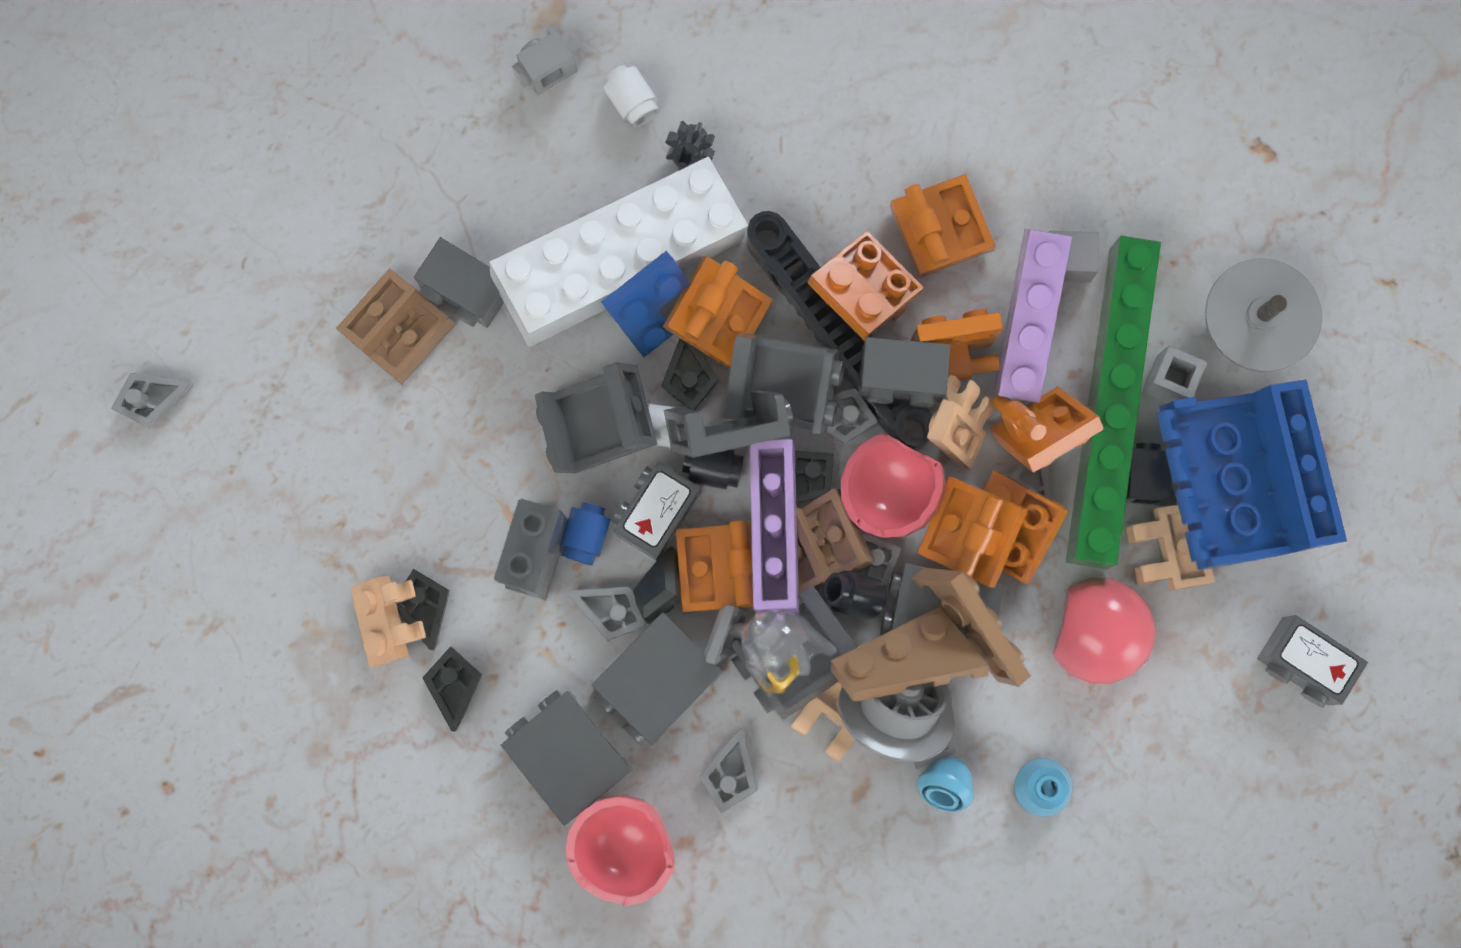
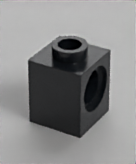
[1126,443,1172,506]

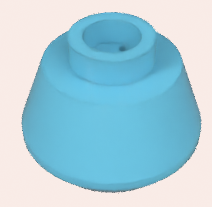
[917,757,973,812]
[1014,758,1072,817]

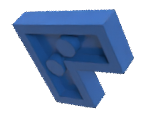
[601,251,691,358]

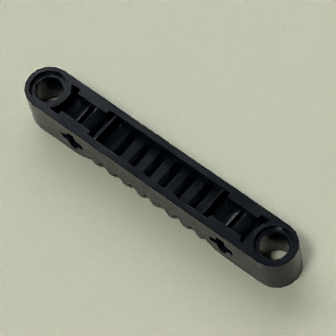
[747,211,933,451]

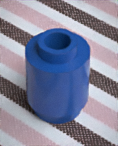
[560,502,611,566]

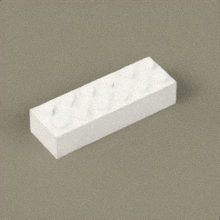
[490,157,748,347]

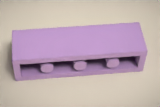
[994,228,1072,403]
[750,439,799,616]

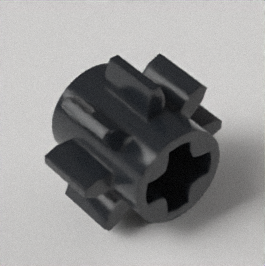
[665,121,715,171]

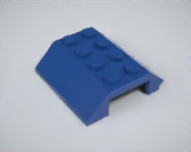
[1156,379,1347,570]

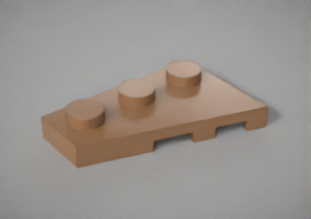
[912,568,1031,687]
[831,607,989,702]

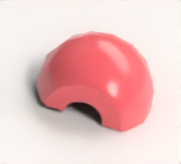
[841,433,946,538]
[1053,578,1156,684]
[565,795,675,906]

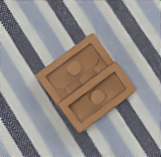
[336,268,455,384]
[796,488,874,599]

